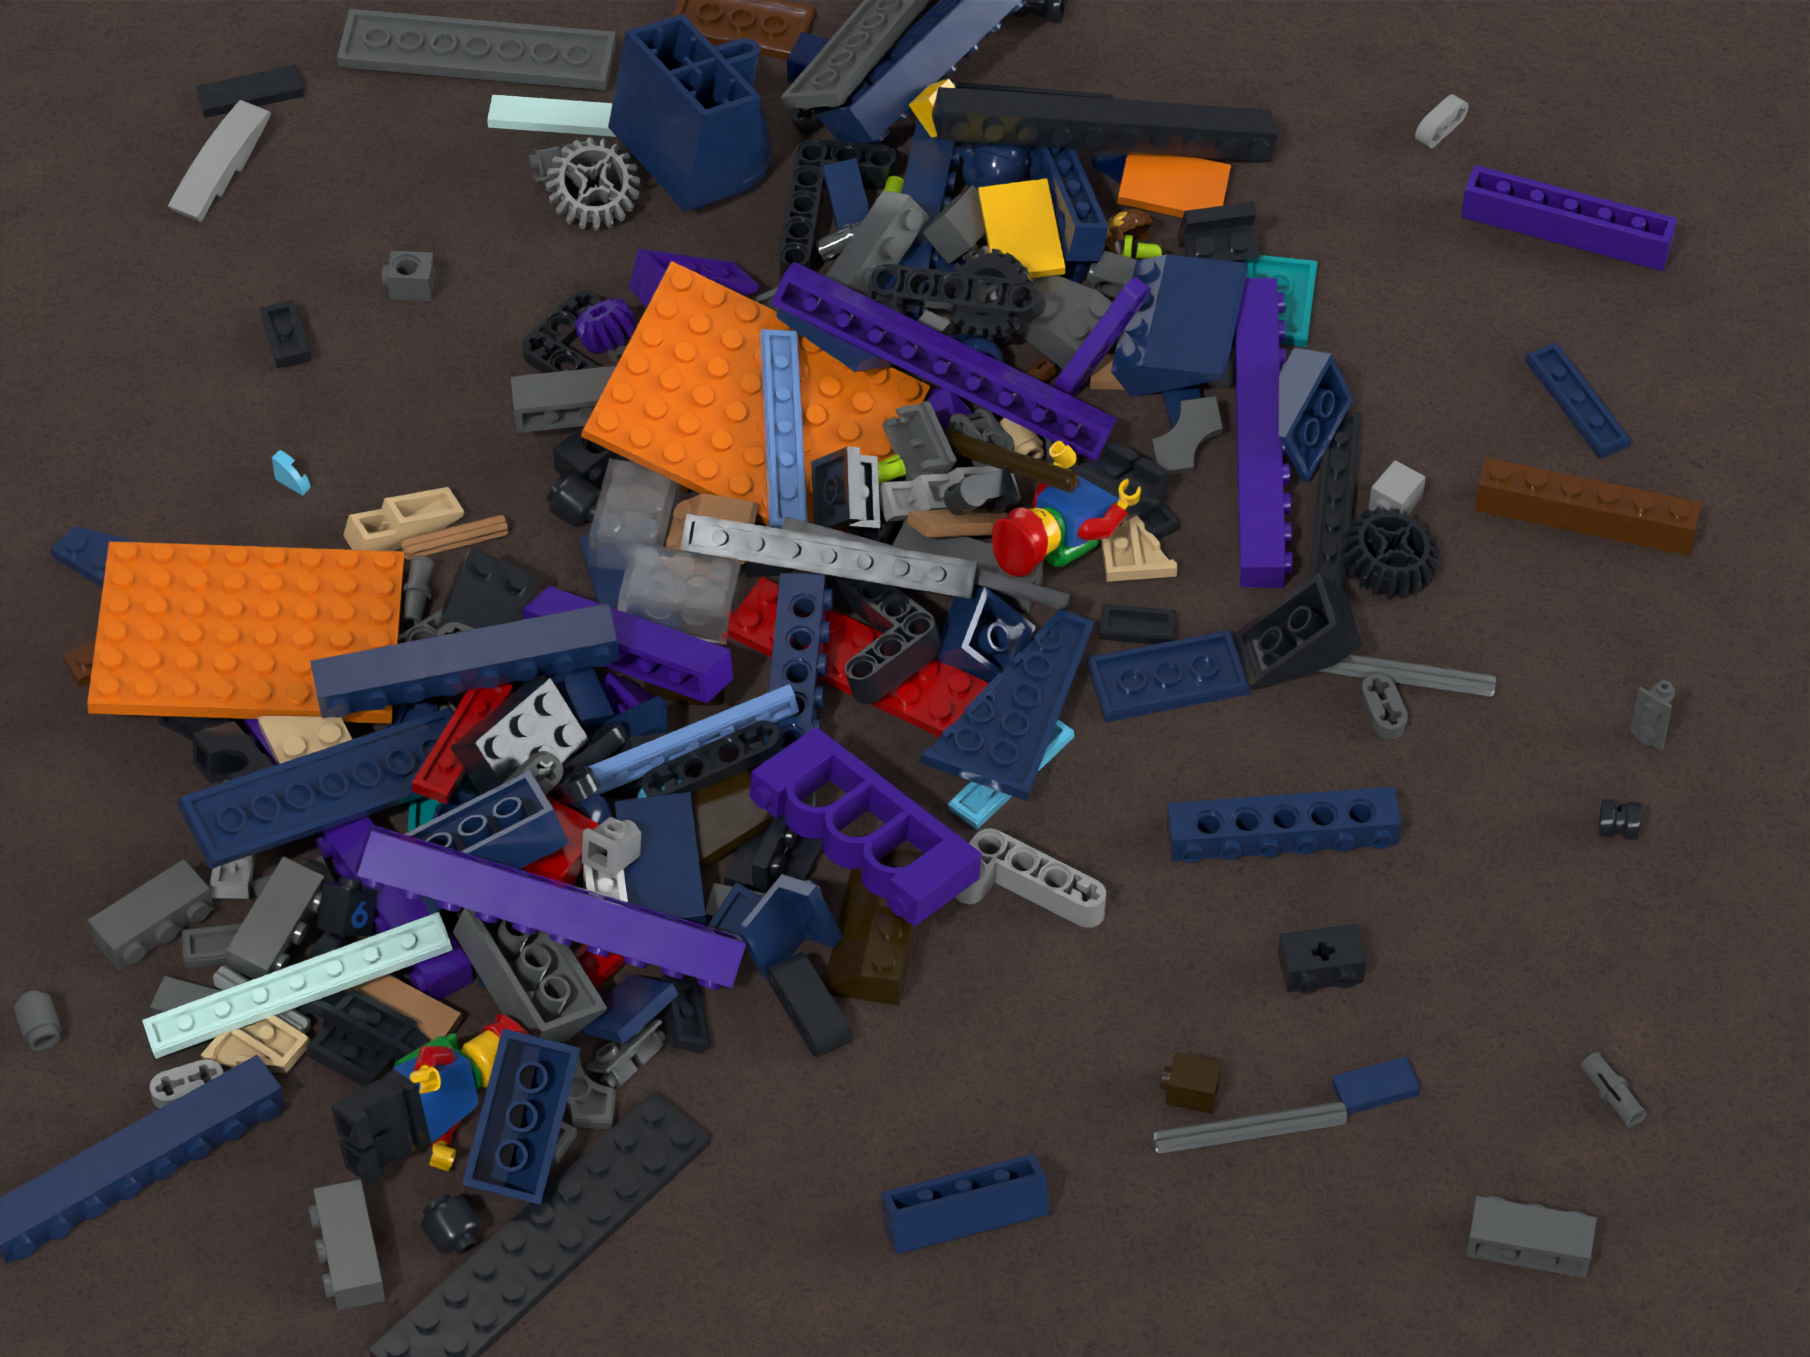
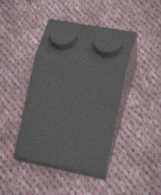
[1020,275,1112,370]

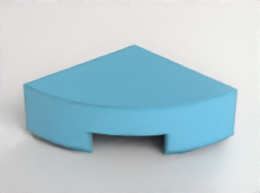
[272,450,311,496]

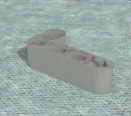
[955,829,1106,927]

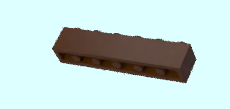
[1475,457,1701,556]

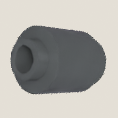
[13,990,62,1051]

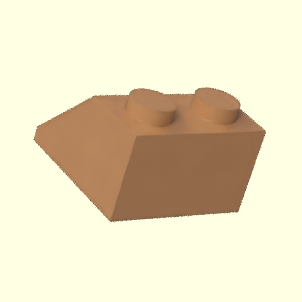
[663,493,758,585]

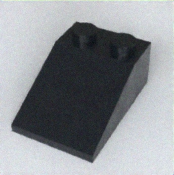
[433,547,538,637]
[1233,573,1363,689]

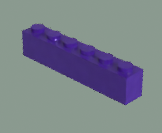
[1461,165,1677,271]
[523,586,733,703]

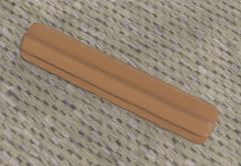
[401,515,508,560]

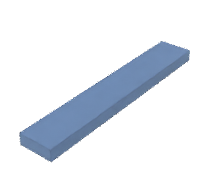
[759,329,807,529]
[589,684,799,795]

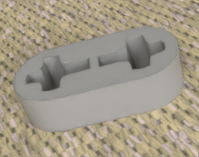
[1415,94,1469,148]
[149,1059,223,1108]

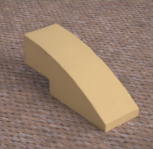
[343,487,464,551]

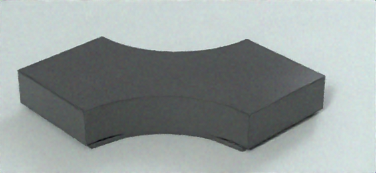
[1151,396,1223,475]
[566,1054,616,1129]

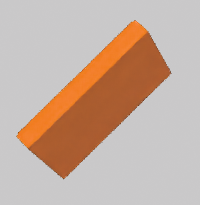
[1117,153,1231,218]

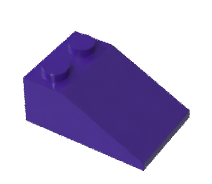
[629,249,759,307]

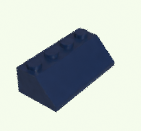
[405,770,569,915]
[462,1028,581,1205]

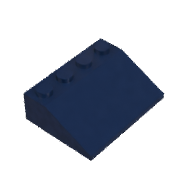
[1111,254,1248,397]

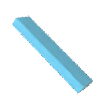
[948,720,1074,830]

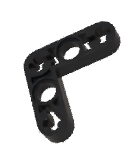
[522,290,600,373]
[546,720,629,803]

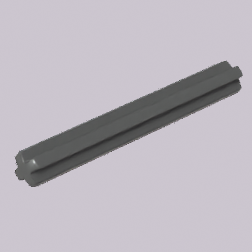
[1318,654,1497,697]
[1152,1101,1347,1154]

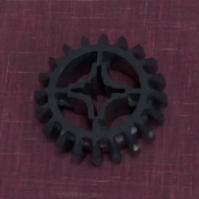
[1340,506,1440,599]

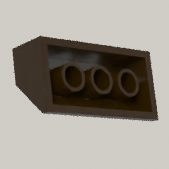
[824,849,924,1006]

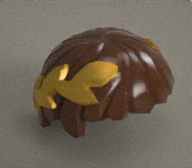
[1103,210,1153,255]

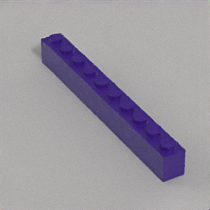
[771,262,1118,461]
[1234,278,1292,588]
[244,719,474,1001]
[356,824,746,990]

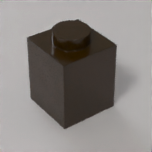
[1160,1052,1222,1114]

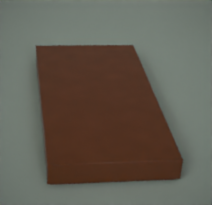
[673,0,816,62]

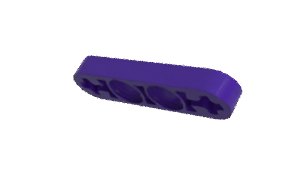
[1054,277,1151,397]

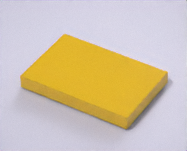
[978,179,1065,278]

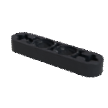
[642,720,783,797]

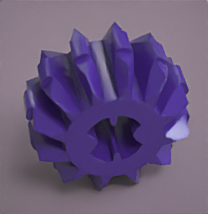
[575,298,637,354]

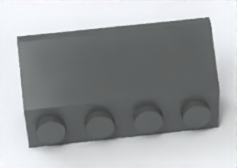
[453,908,607,1043]

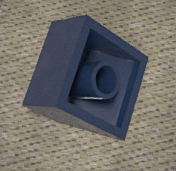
[935,586,1036,683]

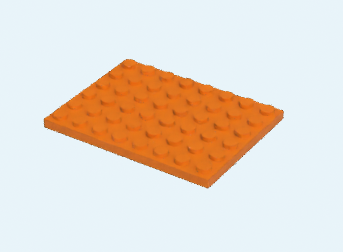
[581,261,930,534]
[87,541,404,724]

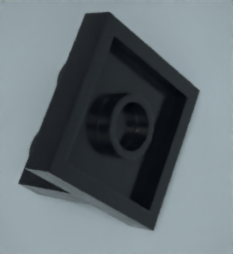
[1177,201,1259,264]
[811,446,880,531]
[724,814,823,893]

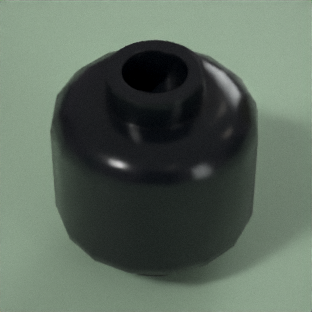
[546,473,603,527]
[421,1193,481,1255]

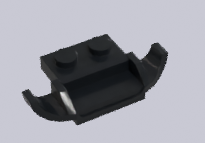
[299,988,429,1087]

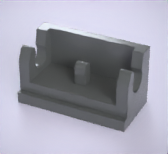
[882,401,957,481]

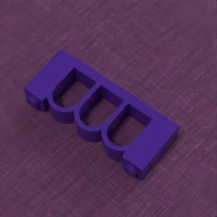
[749,727,982,927]

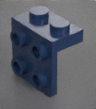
[739,874,843,979]

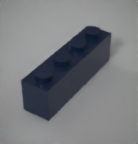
[880,1153,1049,1254]

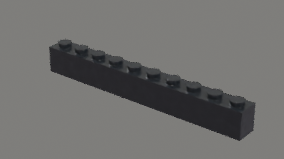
[932,87,1279,162]

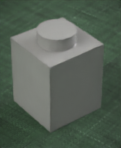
[1369,460,1426,516]

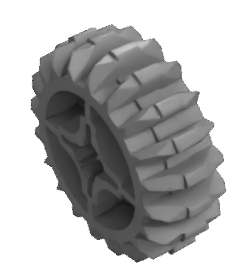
[546,137,640,231]

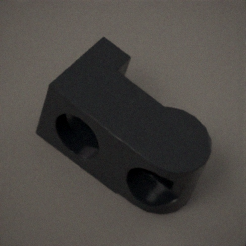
[944,468,1020,515]

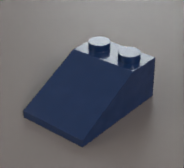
[1279,348,1354,482]

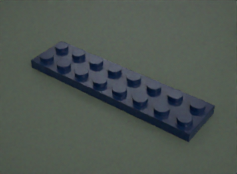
[177,707,471,869]

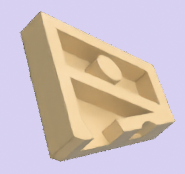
[1100,515,1177,582]
[258,716,352,764]
[201,1015,310,1074]

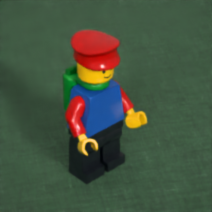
[992,441,1169,577]
[331,1014,529,1184]

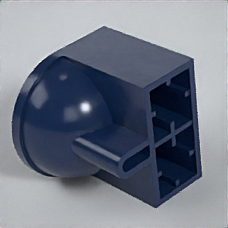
[608,14,772,211]

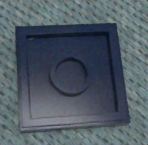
[580,974,678,1043]

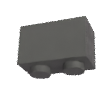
[922,185,987,263]

